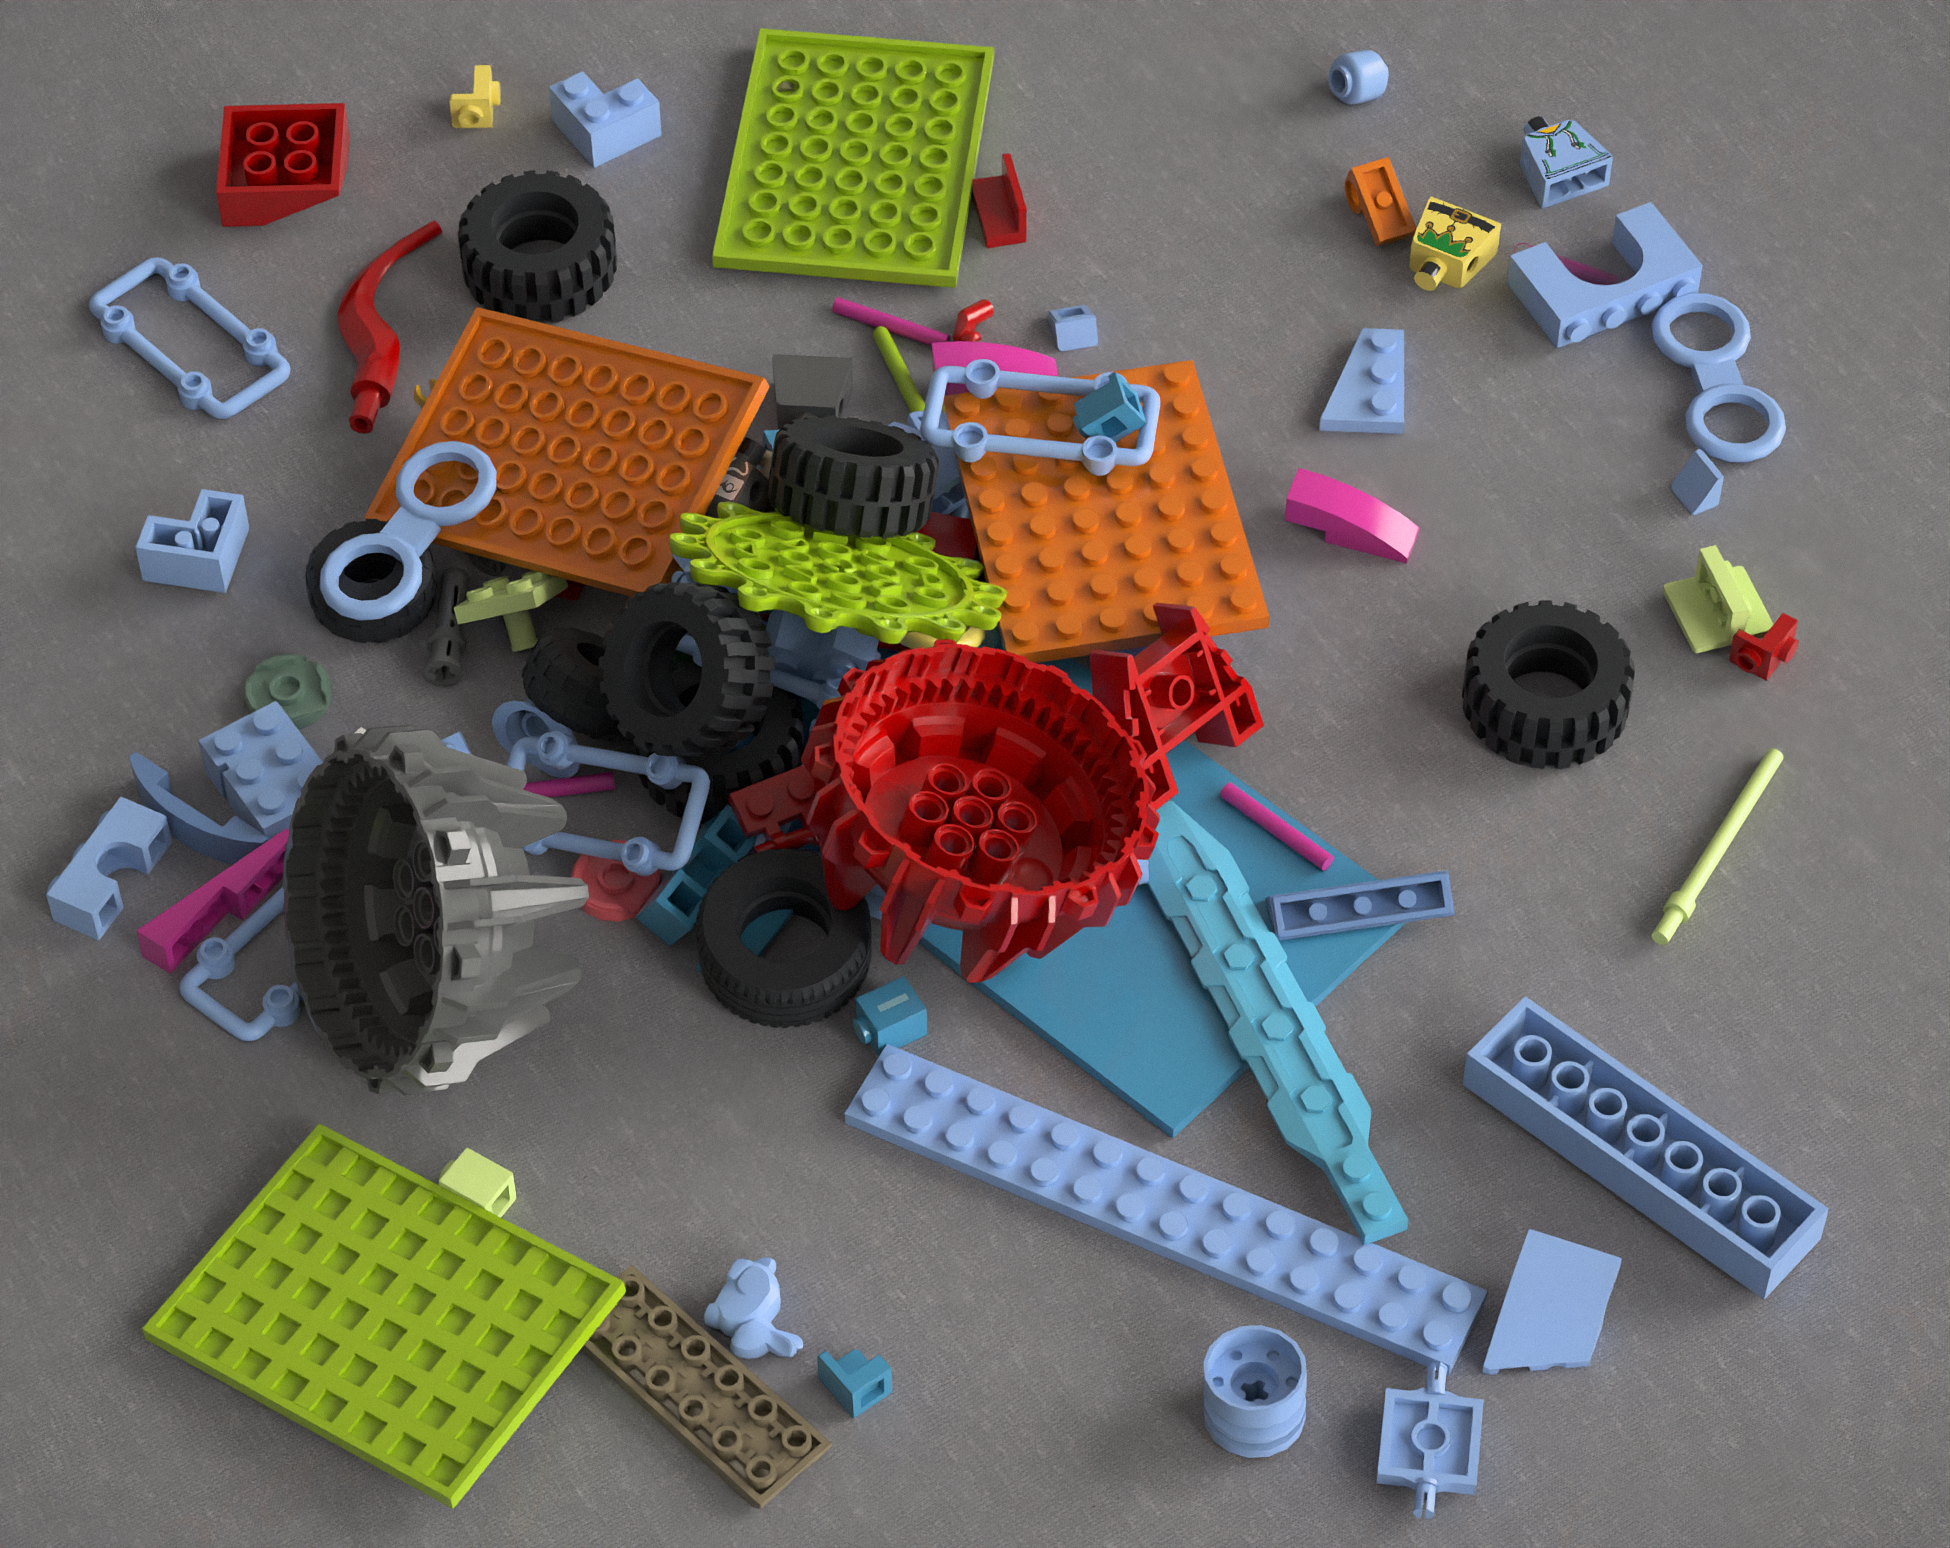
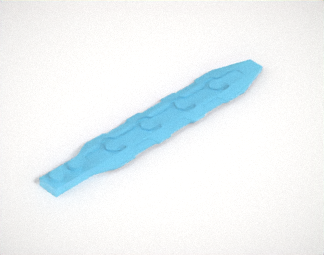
[1147,800,1408,1245]

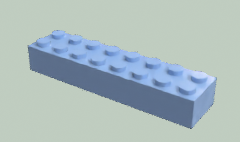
[1463,996,1829,1300]

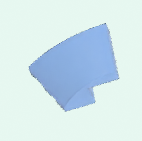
[1482,1229,1622,1375]

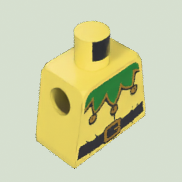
[1409,196,1501,291]

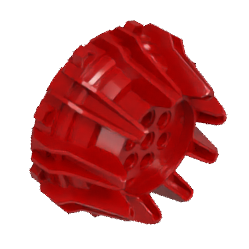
[801,639,1160,983]

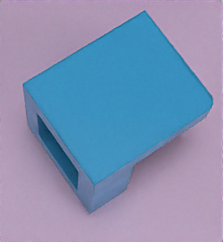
[817,1349,892,1419]

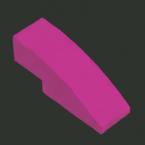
[931,341,1058,395]
[1285,468,1419,563]

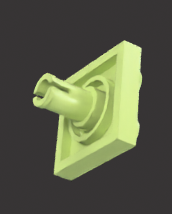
[454,570,568,652]

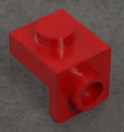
[1729,613,1799,681]

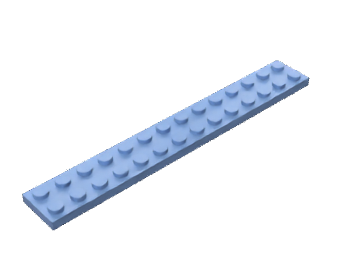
[845,1044,1488,1376]

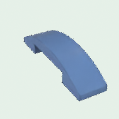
[129,752,269,865]

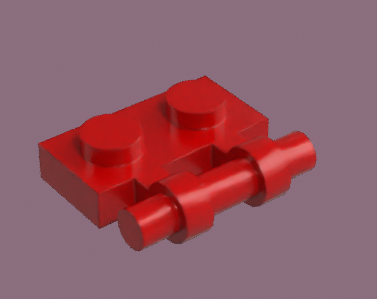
[728,765,820,854]

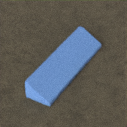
[1266,870,1455,941]

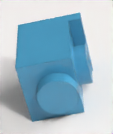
[1073,372,1147,442]

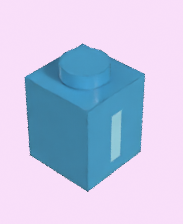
[852,976,927,1057]

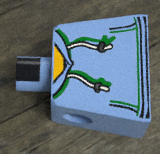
[1520,117,1613,209]

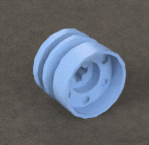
[1203,1325,1307,1458]

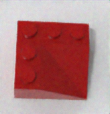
[216,103,350,227]

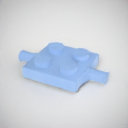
[1376,1362,1484,1519]

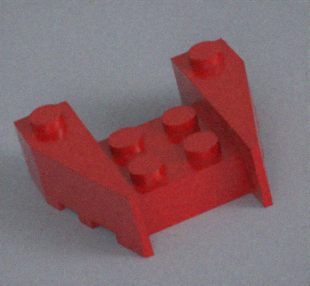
[1089,602,1264,810]

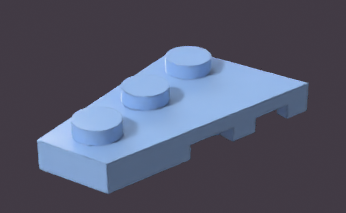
[1319,328,1404,434]

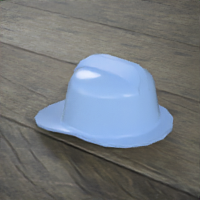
[492,698,581,778]

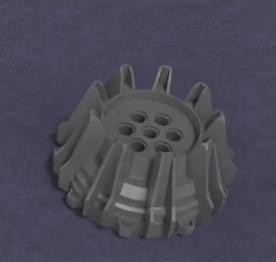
[283,725,589,1095]

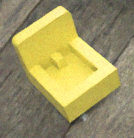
[449,65,501,128]

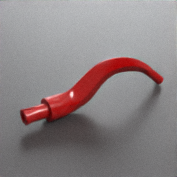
[337,220,442,434]

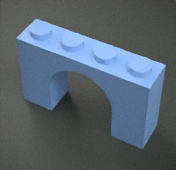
[1507,202,1703,348]

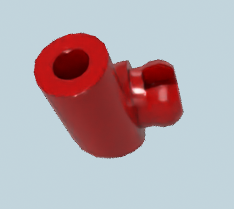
[952,299,994,342]

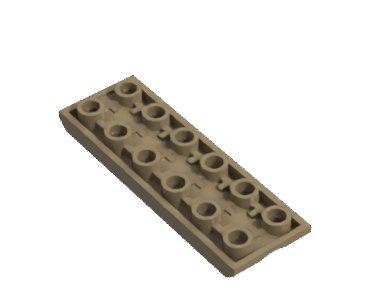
[580,1265,832,1509]

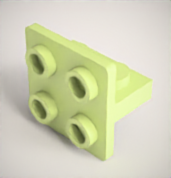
[1663,545,1773,653]

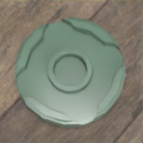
[244,654,332,730]

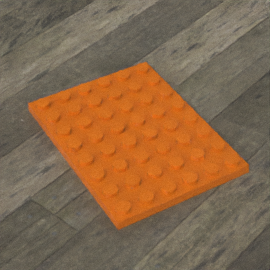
[364,307,770,597]
[942,360,1270,663]

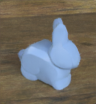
[704,1257,803,1359]

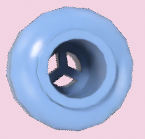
[1328,50,1389,105]

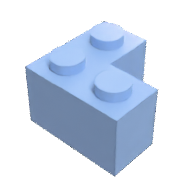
[549,71,662,168]
[135,489,249,593]
[765,610,879,685]

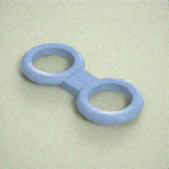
[1652,293,1786,462]
[320,441,497,621]

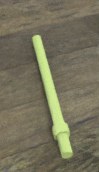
[1651,748,1783,945]

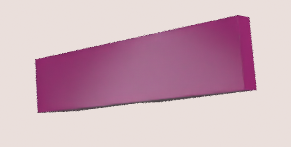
[136,829,289,974]

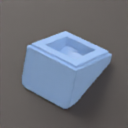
[1047,305,1098,352]
[1671,449,1724,515]

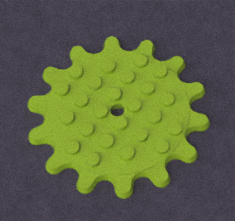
[669,502,1007,644]

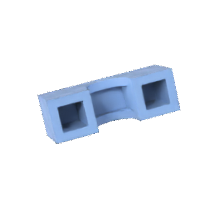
[46,797,172,940]

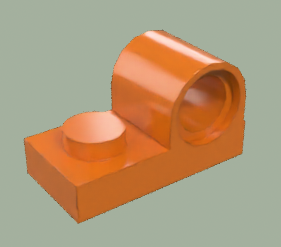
[1344,157,1417,247]

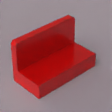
[971,153,1027,248]

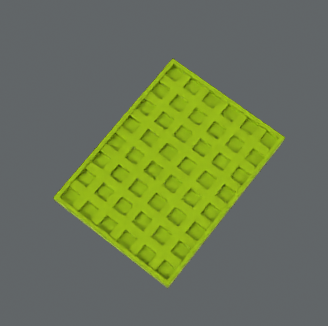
[142,1123,626,1509]

